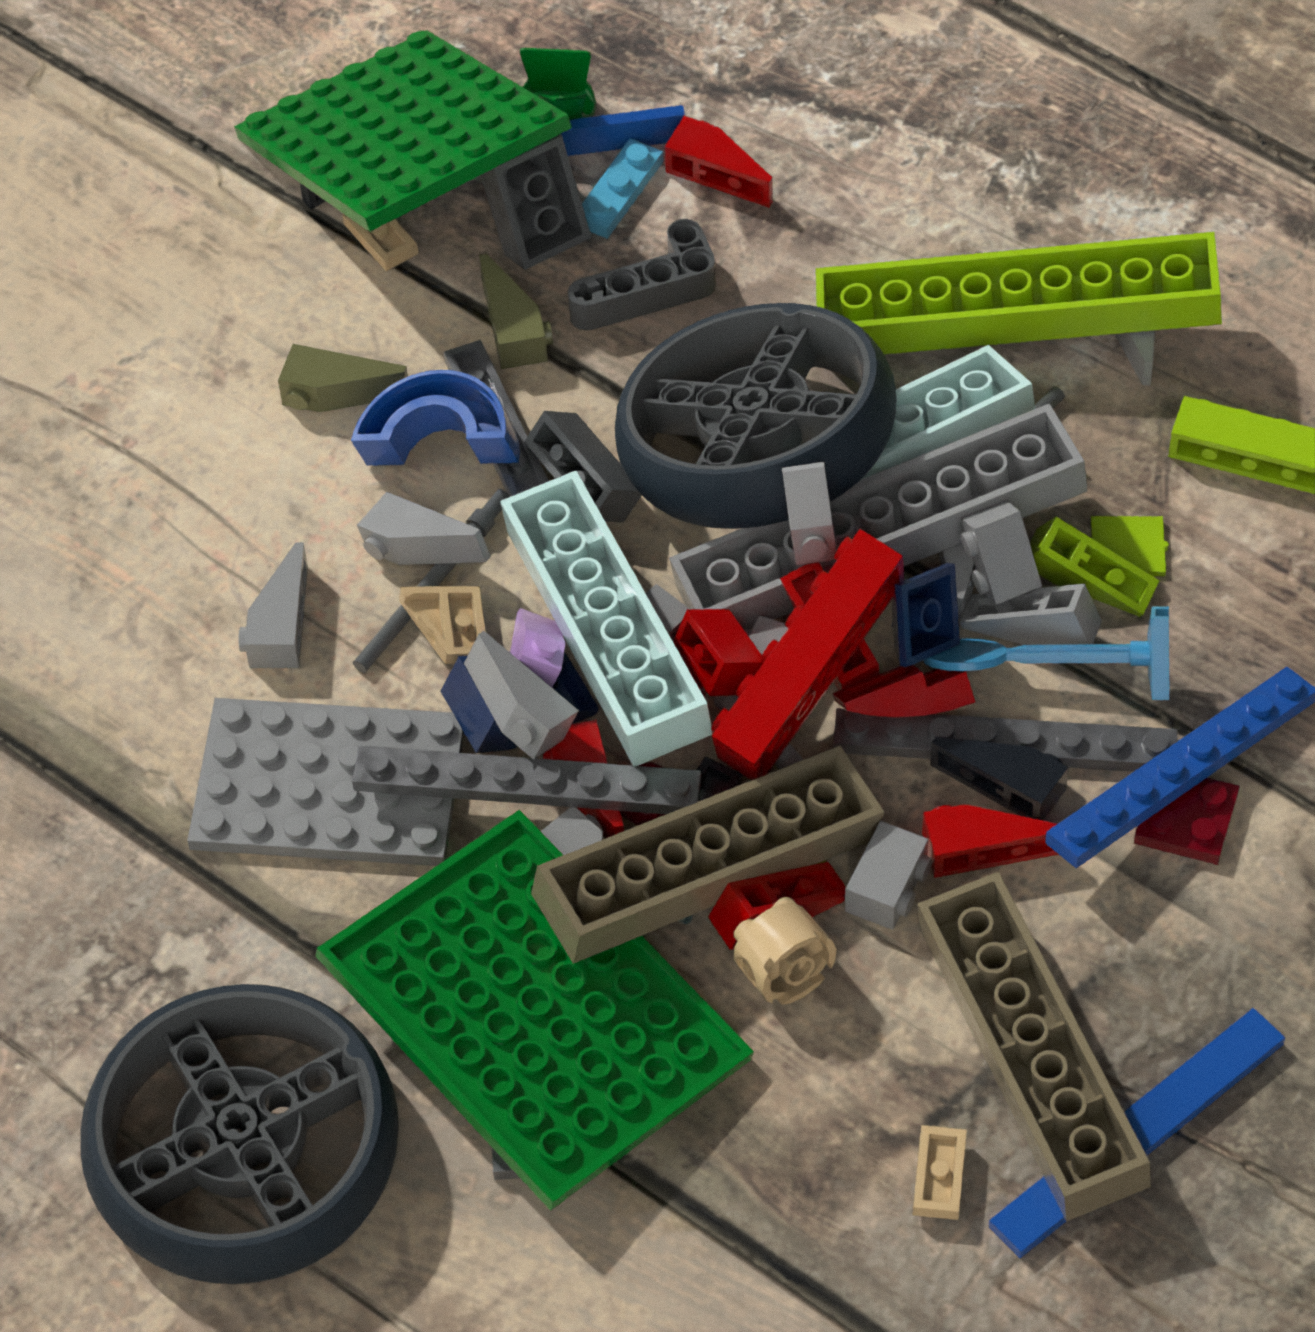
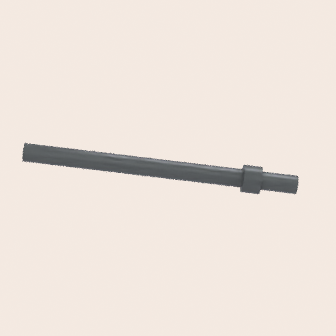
[353,489,510,673]

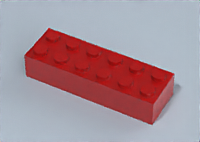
[711,529,905,781]

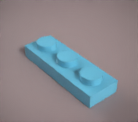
[582,138,664,239]

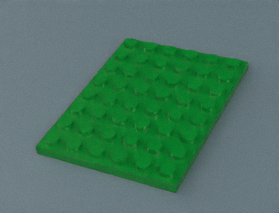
[234,30,572,232]
[316,810,754,1211]

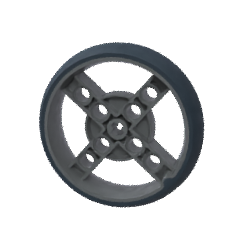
[614,303,897,529]
[80,984,399,1284]

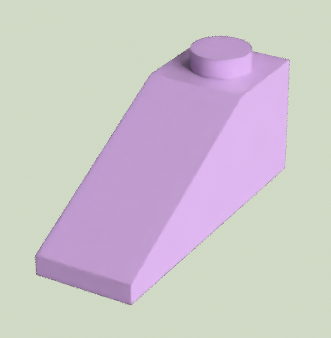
[510,608,566,688]

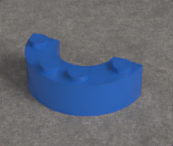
[351,370,520,466]

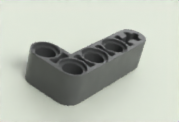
[568,218,716,331]

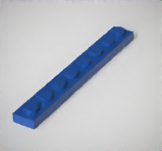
[1045,667,1315,869]

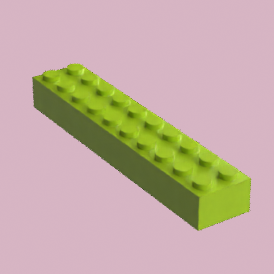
[815,232,1222,354]

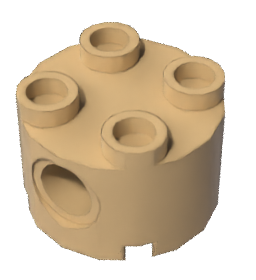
[734,897,837,1005]

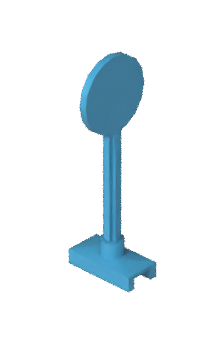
[923,606,1170,700]

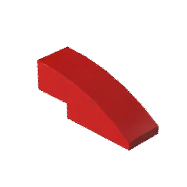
[832,665,976,718]

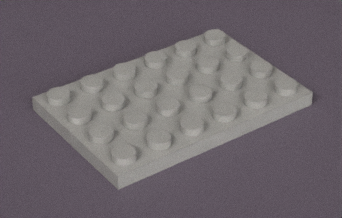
[187,698,464,866]

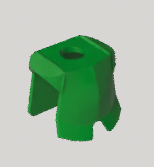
[519,48,596,120]

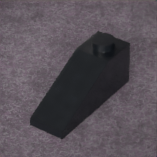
[930,736,1069,820]

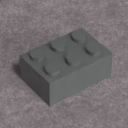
[480,135,592,270]

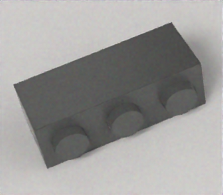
[524,411,642,522]

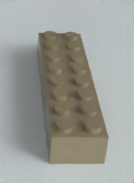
[531,746,884,963]
[917,871,1151,1222]

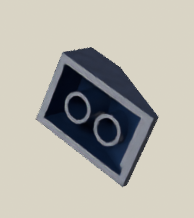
[440,651,599,753]

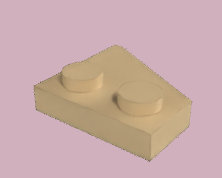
[399,586,486,664]

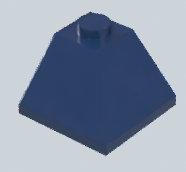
[892,563,960,667]

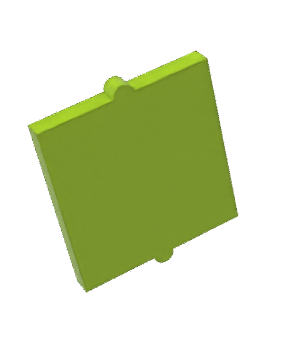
[1091,516,1169,576]

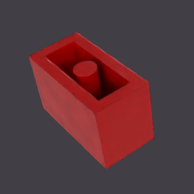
[673,609,763,696]

